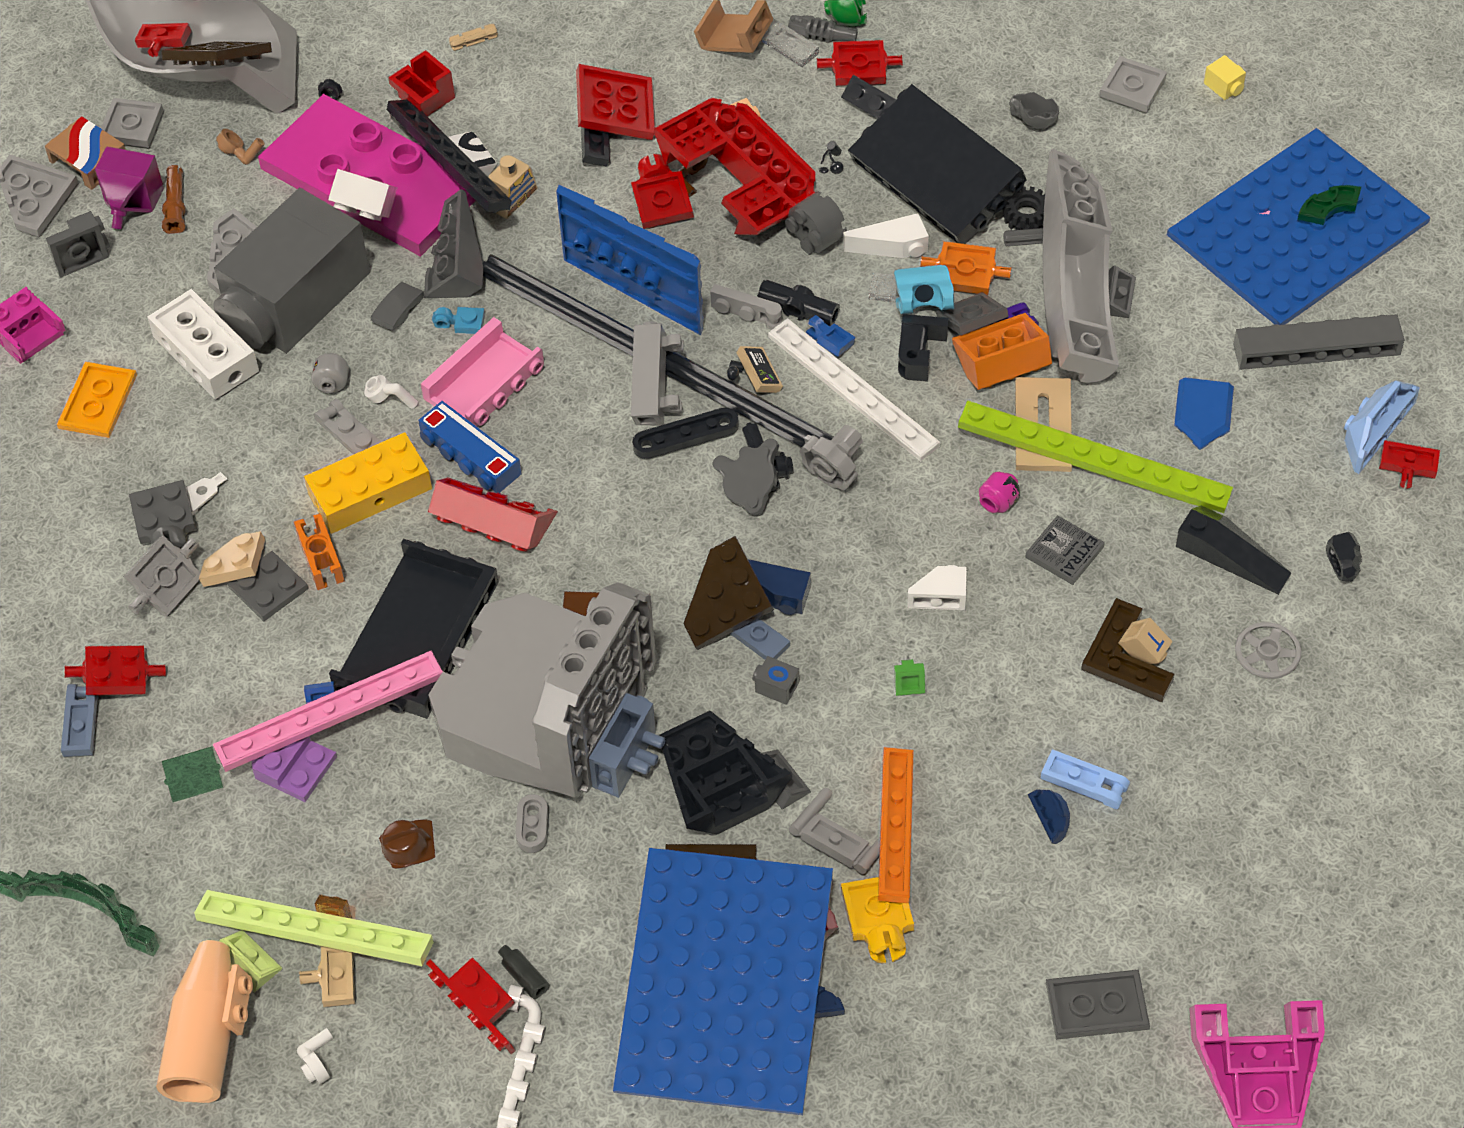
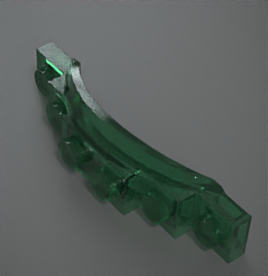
[0,870,160,957]

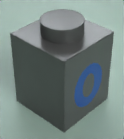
[752,656,799,705]

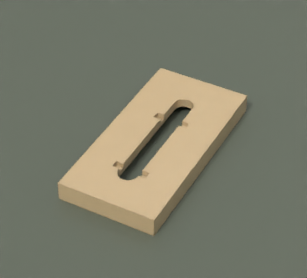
[1015,377,1072,472]

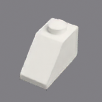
[907,565,966,610]

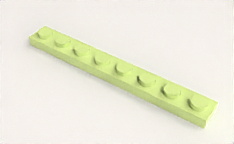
[194,890,434,966]

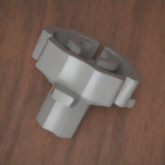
[800,425,863,490]

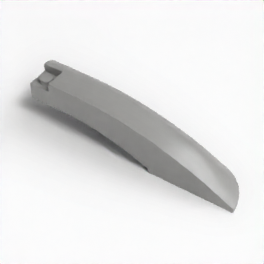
[1043,149,1119,383]

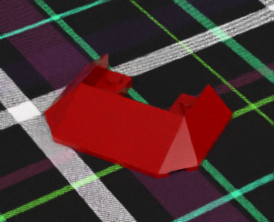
[654,98,816,235]

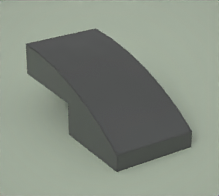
[370,282,424,331]

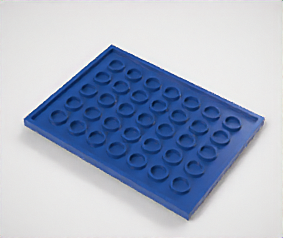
[1167,128,1430,325]
[613,848,833,1116]

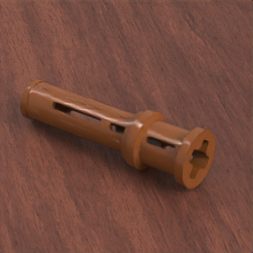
[162,165,186,234]

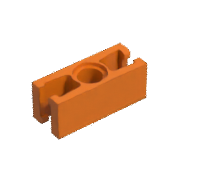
[294,513,345,590]

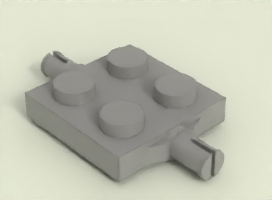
[123,535,200,616]

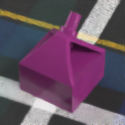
[95,146,164,229]

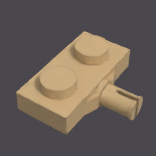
[299,946,355,1007]

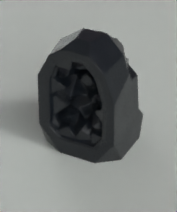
[1326,532,1362,582]

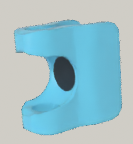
[894,265,954,315]

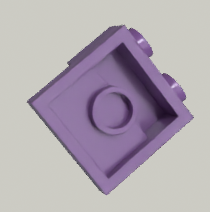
[252,736,337,802]

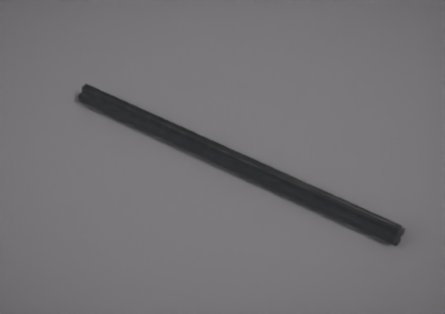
[483,254,834,447]

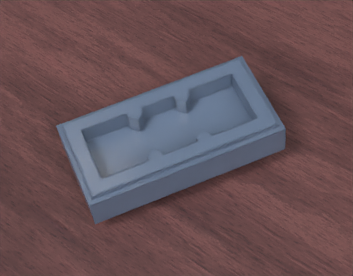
[730,618,790,660]

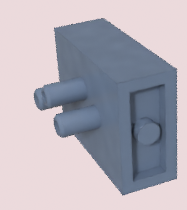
[589,693,665,798]

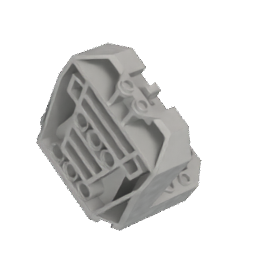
[428,582,656,798]

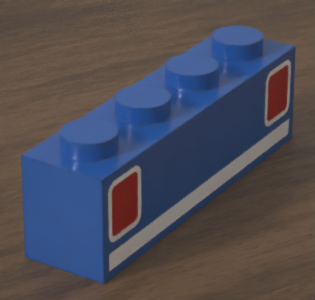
[418,401,522,493]

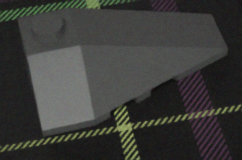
[424,189,484,298]

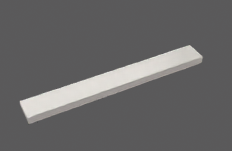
[768,318,940,462]

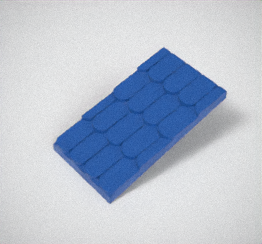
[556,185,704,335]

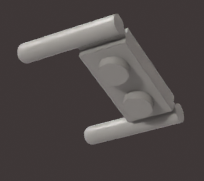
[789,788,880,874]

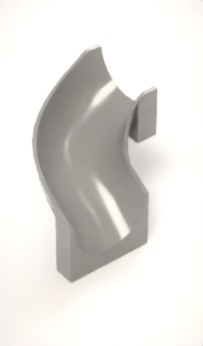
[85,0,297,113]

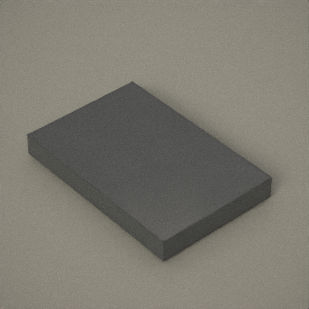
[1046,969,1150,1040]

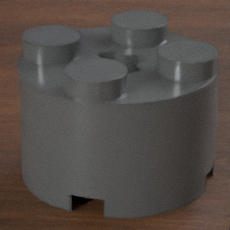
[785,191,847,254]

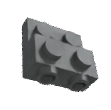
[46,211,110,278]

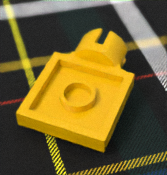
[841,877,914,963]

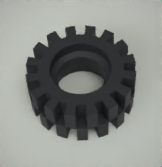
[1003,186,1045,230]

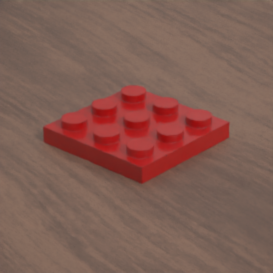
[576,64,655,140]

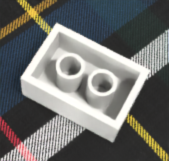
[328,169,398,221]

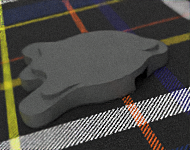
[712,438,779,515]

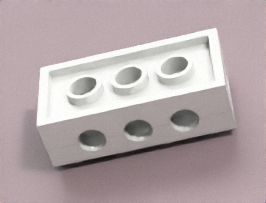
[147,289,259,400]

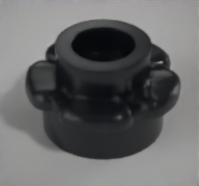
[318,79,343,101]
[774,452,793,478]

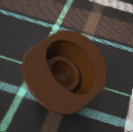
[379,819,436,869]

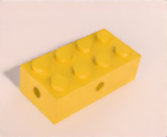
[304,432,432,534]

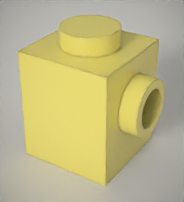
[1204,55,1246,100]

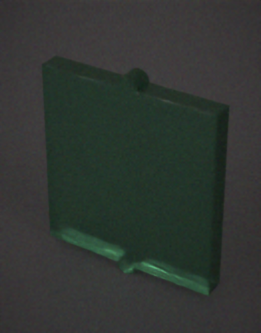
[162,746,223,803]

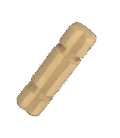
[449,23,498,51]

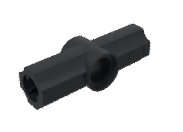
[757,280,840,326]

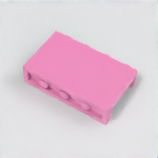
[421,317,544,427]

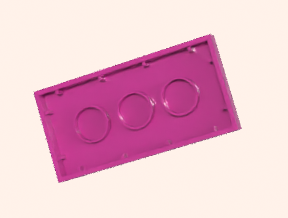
[258,94,476,257]

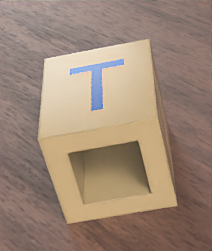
[1119,618,1173,665]

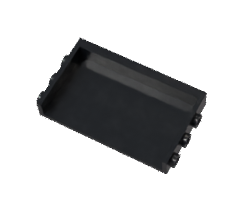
[848,84,1027,244]
[329,539,499,719]

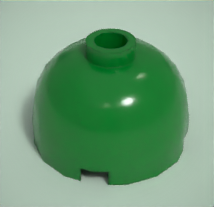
[824,0,867,27]

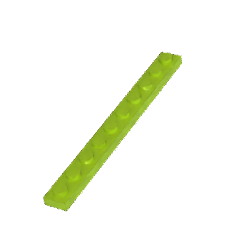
[958,400,1233,513]

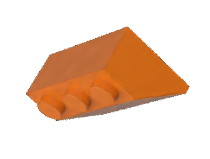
[952,313,1052,390]

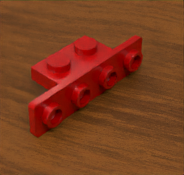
[426,957,516,1054]

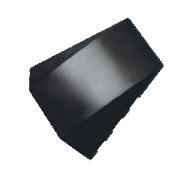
[659,710,793,835]

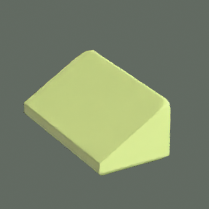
[219,930,282,993]

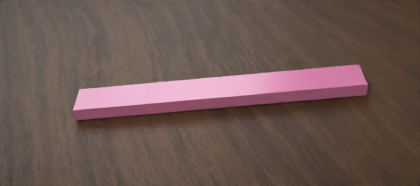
[213,651,443,772]

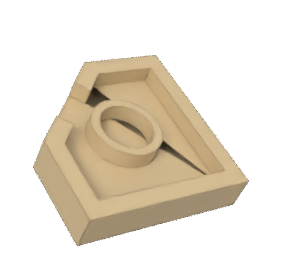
[199,531,265,587]

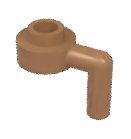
[216,129,265,165]

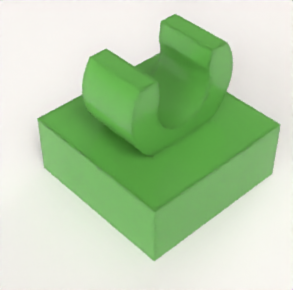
[894,659,925,696]

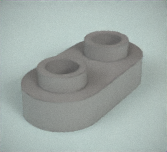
[516,794,548,853]

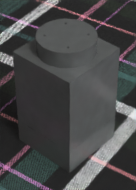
[213,187,370,354]

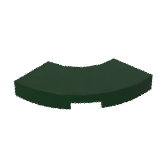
[1297,185,1361,225]

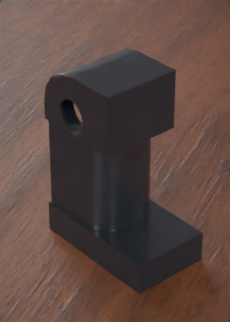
[898,314,949,382]

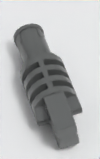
[788,15,858,43]

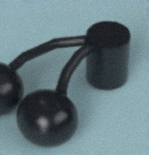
[819,141,844,174]
[727,360,744,383]

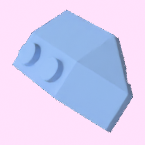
[1344,380,1420,474]

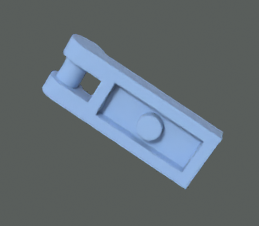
[1040,749,1130,809]

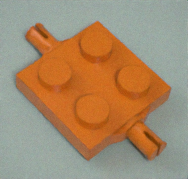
[920,241,1012,295]

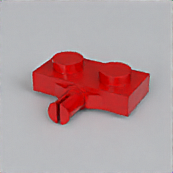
[135,23,191,57]
[1379,440,1440,489]

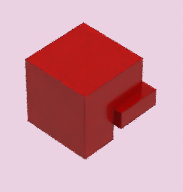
[388,50,455,116]

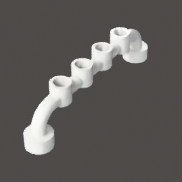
[469,985,545,1128]

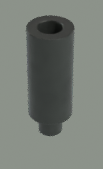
[498,945,550,1000]

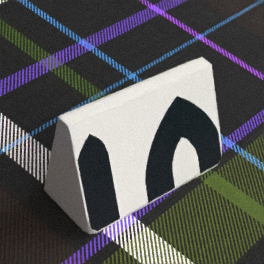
[449,132,497,176]

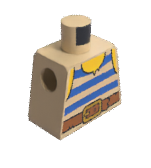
[489,155,538,219]

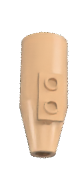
[156,940,253,1103]

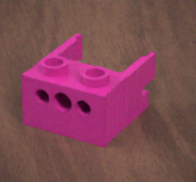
[0,287,66,364]

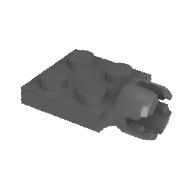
[129,480,196,549]

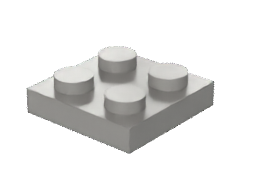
[1099,56,1167,113]
[101,98,164,148]

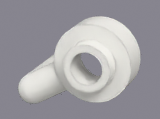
[364,375,418,409]
[297,1028,333,1085]

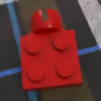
[631,154,694,229]

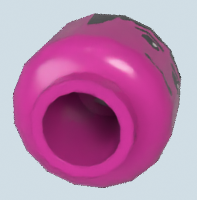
[979,471,1020,513]

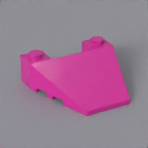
[1189,1000,1325,1128]

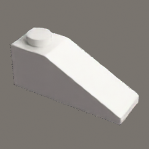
[843,213,929,258]

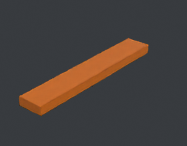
[878,747,913,903]

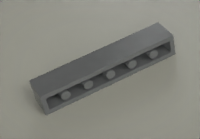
[1233,314,1405,370]

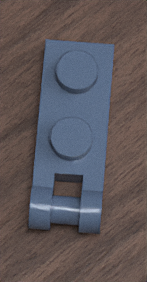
[61,684,99,757]

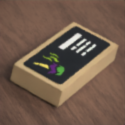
[736,346,783,393]

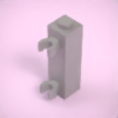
[631,321,684,426]

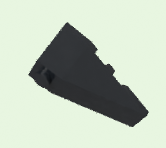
[1176,505,1291,595]

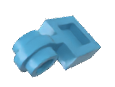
[432,307,485,334]

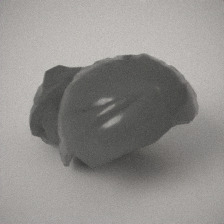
[1009,92,1059,129]

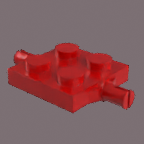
[816,40,903,86]
[64,645,166,695]

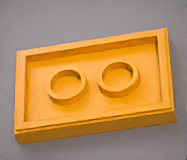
[57,361,137,438]

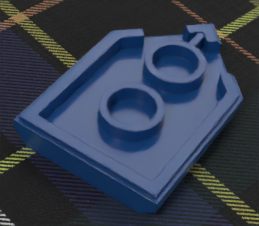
[1174,377,1234,450]

